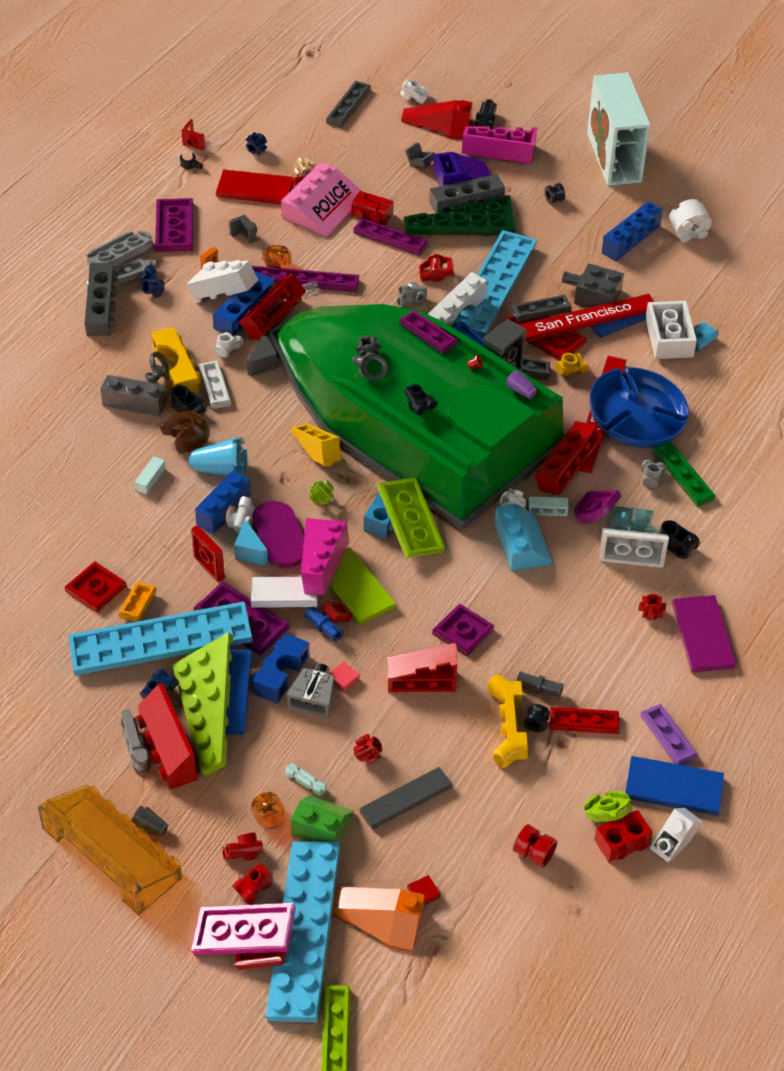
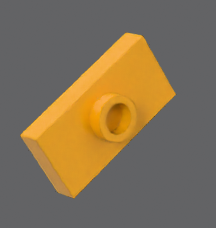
[119,581,157,622]

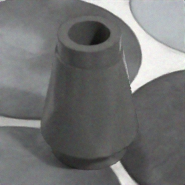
[131,806,169,837]

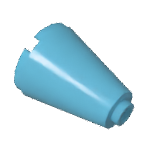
[189,437,248,476]

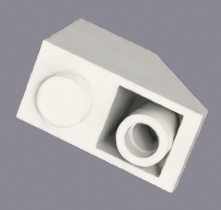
[650,808,703,862]

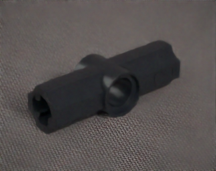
[475,99,497,130]

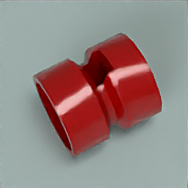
[513,824,558,868]

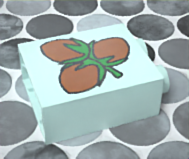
[587,72,650,186]

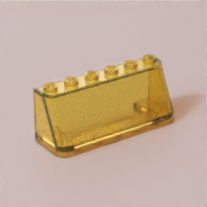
[38,784,182,916]

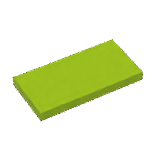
[377,478,446,559]
[329,547,396,626]

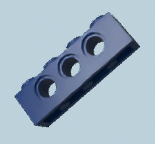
[602,201,663,261]
[213,271,276,336]

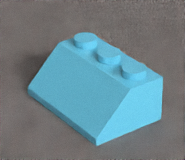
[495,504,552,571]

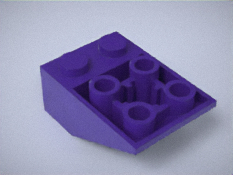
[433,152,491,186]

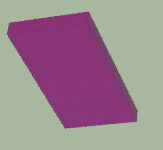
[155,198,193,252]
[194,581,289,656]
[672,595,736,672]

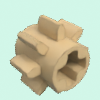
[294,156,316,177]

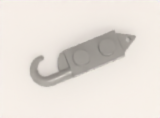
[86,258,157,288]

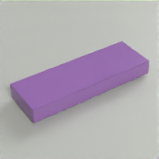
[641,704,697,765]

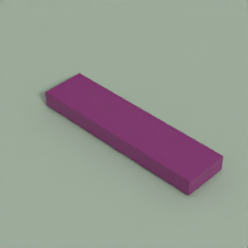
[353,218,428,256]

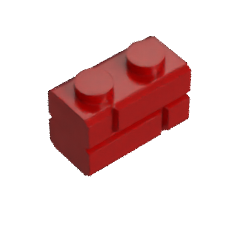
[351,191,394,225]

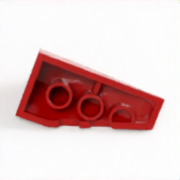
[401,100,473,140]

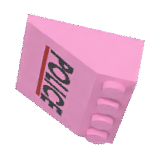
[281,162,362,237]

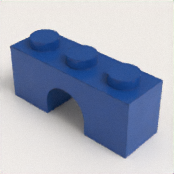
[195,470,251,534]
[252,633,310,704]

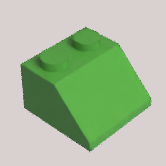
[291,795,354,842]

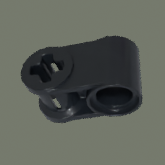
[171,385,207,414]
[659,520,700,559]

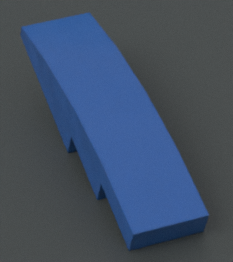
[225,649,252,735]

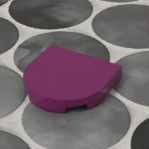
[574,490,622,524]

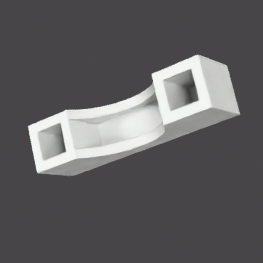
[428,272,488,327]

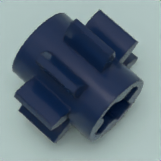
[245,132,267,155]

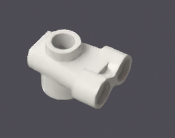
[401,79,430,105]
[214,332,244,358]
[227,496,255,534]

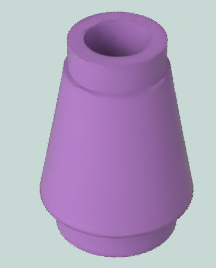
[506,370,537,399]

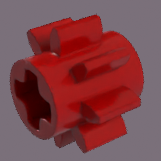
[638,593,667,621]
[353,734,383,765]

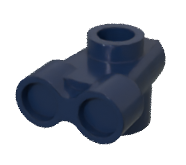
[140,264,165,298]
[140,668,179,699]

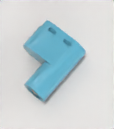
[693,322,718,352]

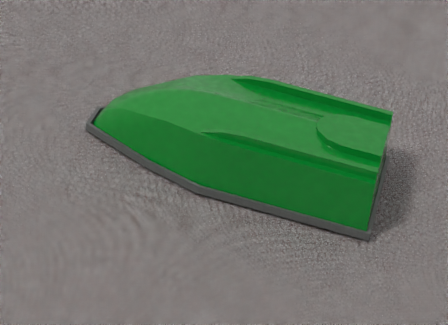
[268,304,565,530]

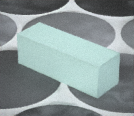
[135,456,166,495]
[528,497,569,516]

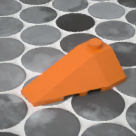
[332,887,425,953]

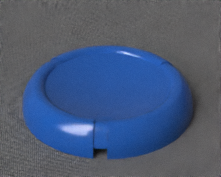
[589,367,689,448]

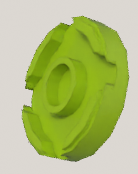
[584,791,632,822]

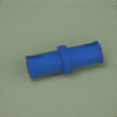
[304,607,344,642]

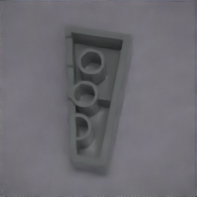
[483,319,527,371]

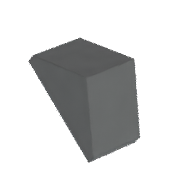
[247,336,277,376]

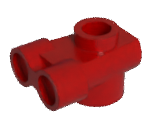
[222,832,263,861]
[232,862,273,905]

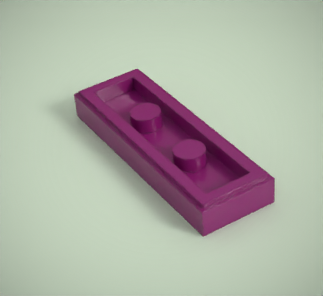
[399,310,457,355]

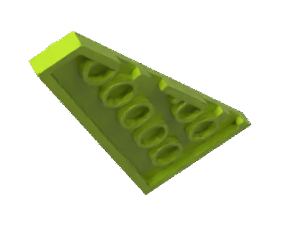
[172,632,233,777]

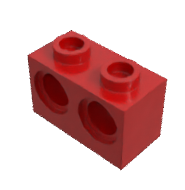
[594,810,653,862]

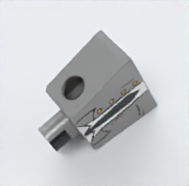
[287,664,334,718]

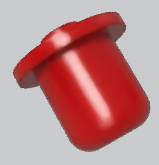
[467,355,483,370]

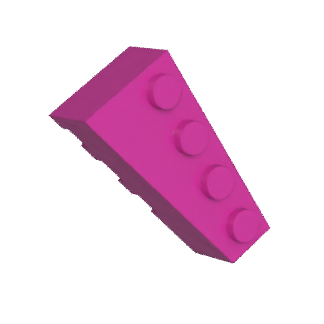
[301,518,349,596]

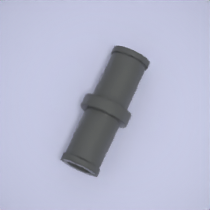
[517,671,564,698]

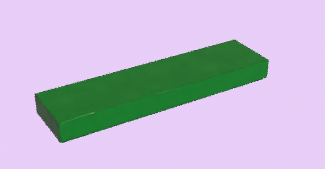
[653,442,716,507]

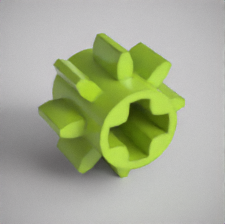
[309,480,334,505]

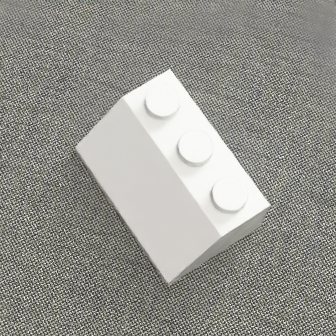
[599,528,669,568]

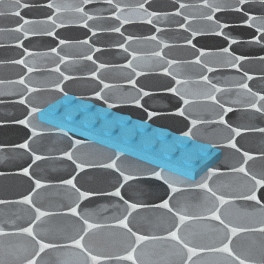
[452,230,537,338]
[68,602,252,676]
[266,841,341,1022]

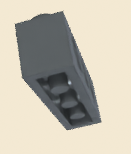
[429,174,505,213]
[84,263,118,336]

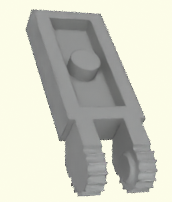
[120,709,148,774]

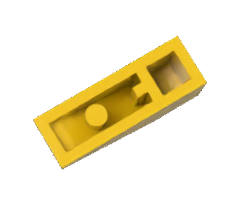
[291,423,341,466]

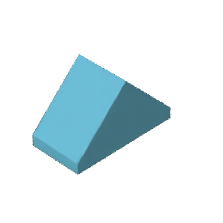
[234,522,268,565]

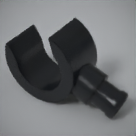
[180,153,203,169]

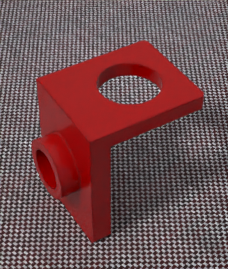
[181,119,205,150]

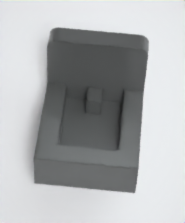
[405,142,435,168]
[229,214,258,243]

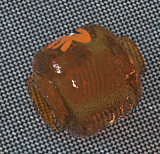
[262,244,291,268]

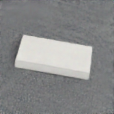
[251,577,317,608]

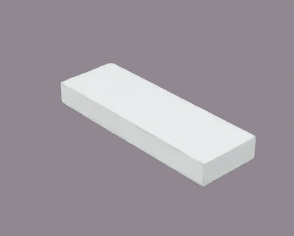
[199,360,231,409]

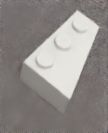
[186,260,258,303]

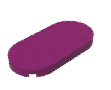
[252,501,304,568]

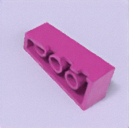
[461,126,538,164]

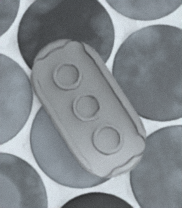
[87,231,153,267]

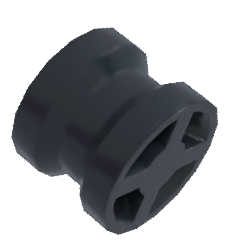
[545,183,565,204]
[524,704,550,732]

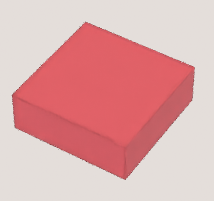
[329,662,360,692]

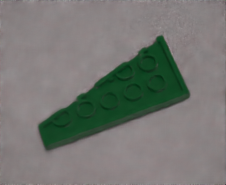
[404,195,515,235]

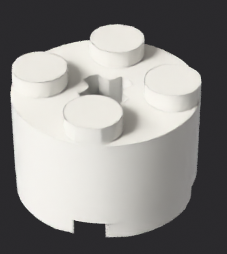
[669,199,712,243]

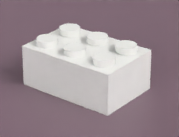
[645,301,697,359]

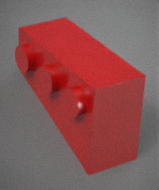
[387,643,457,692]

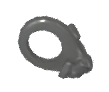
[145,351,169,382]
[352,353,388,381]

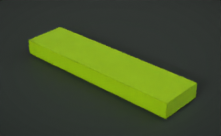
[321,985,350,1071]

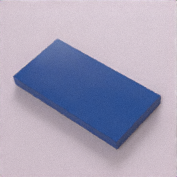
[625,756,724,816]

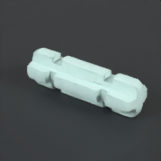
[285,763,327,796]

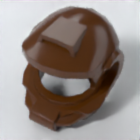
[159,411,210,453]

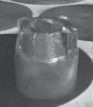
[302,281,320,299]

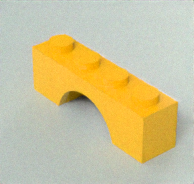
[151,326,201,393]

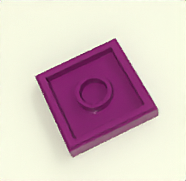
[432,603,494,656]

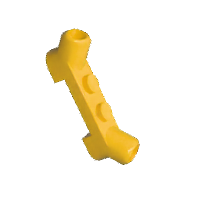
[487,674,528,768]

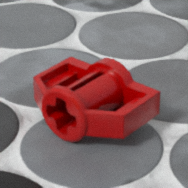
[419,254,454,282]

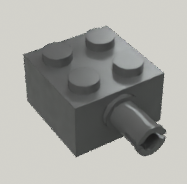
[562,263,624,308]

